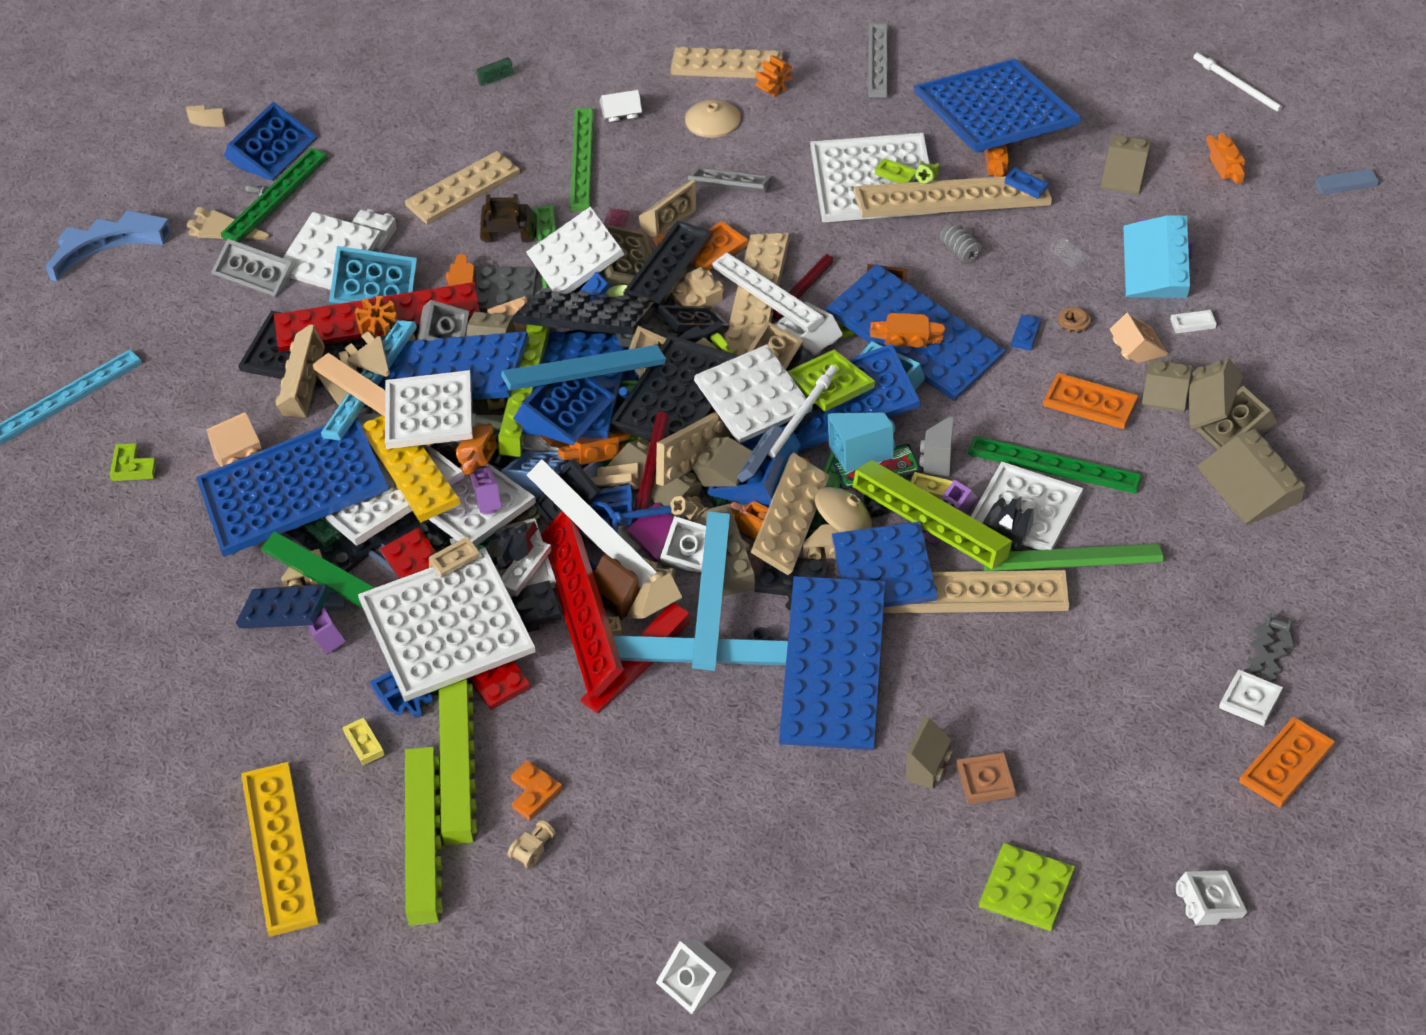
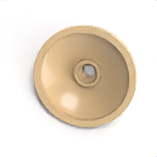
[685,99,741,138]
[815,487,872,532]

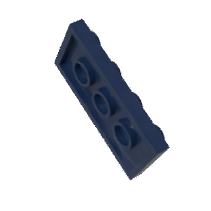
[236,585,330,629]

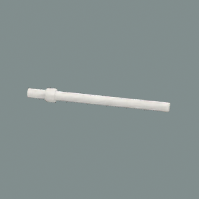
[1194,52,1282,112]
[768,365,837,458]

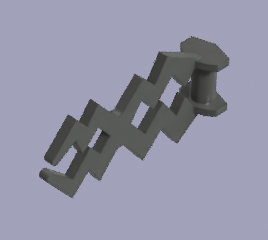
[1243,613,1293,682]

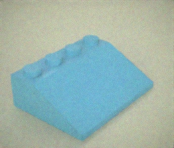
[1123,216,1190,298]
[329,246,417,304]

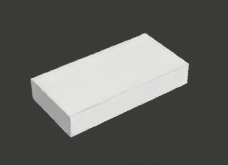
[1170,310,1217,333]

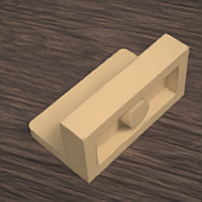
[591,463,639,490]
[429,536,480,578]

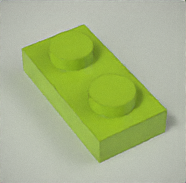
[875,158,917,183]

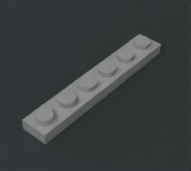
[868,24,887,97]

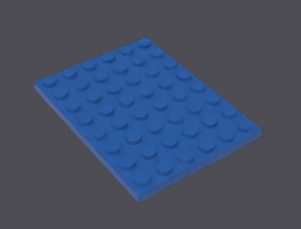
[914,58,1081,152]
[196,417,389,557]

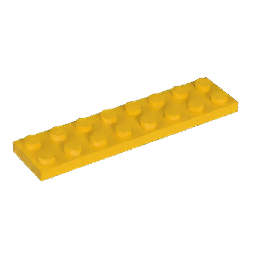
[361,415,461,523]
[241,762,319,937]

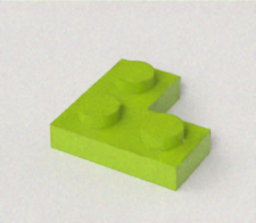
[109,443,156,481]

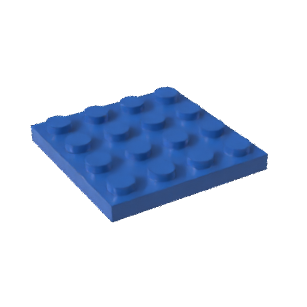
[832,522,937,608]

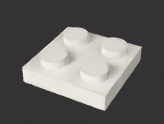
[1219,669,1283,726]

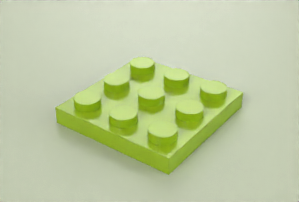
[787,350,875,411]
[979,843,1075,931]

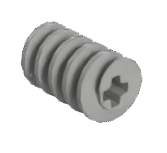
[940,224,982,264]

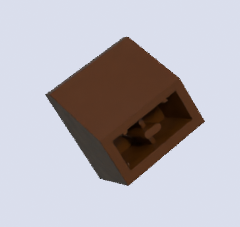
[593,554,639,620]

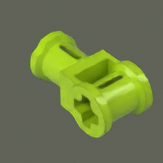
[916,161,940,184]

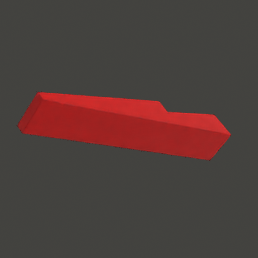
[580,602,690,714]

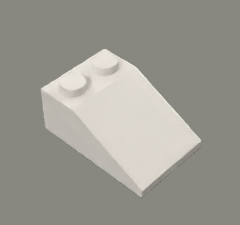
[774,301,843,356]

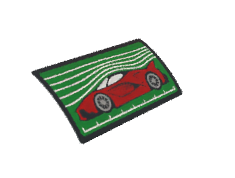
[832,444,922,490]

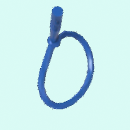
[579,501,671,570]

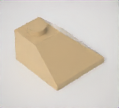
[627,571,682,619]

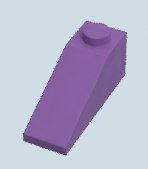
[469,466,502,514]
[921,479,979,545]
[308,606,346,654]

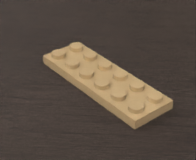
[671,47,783,78]
[405,151,520,225]
[656,412,734,486]
[751,453,830,575]

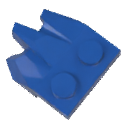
[592,484,634,531]
[370,671,433,718]

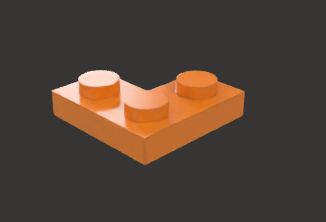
[511,760,563,820]

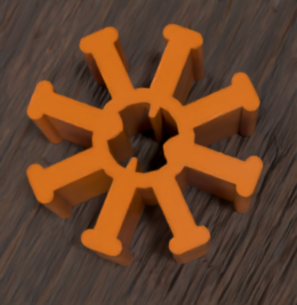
[755,55,793,97]
[355,296,398,339]

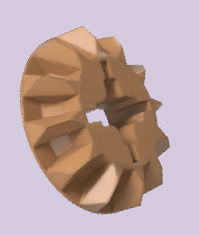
[1058,307,1091,333]

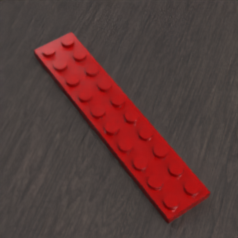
[274,282,480,352]
[541,511,624,699]
[380,528,531,710]

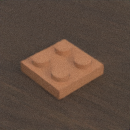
[956,752,1016,805]

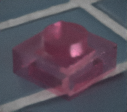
[604,208,629,228]

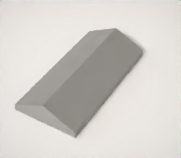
[688,167,771,193]
[211,239,293,297]

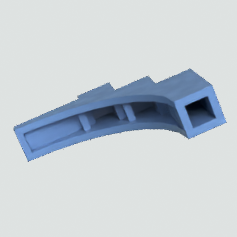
[46,211,172,281]

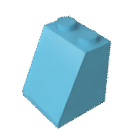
[828,413,896,473]

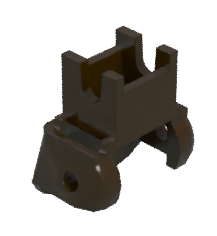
[480,194,537,243]

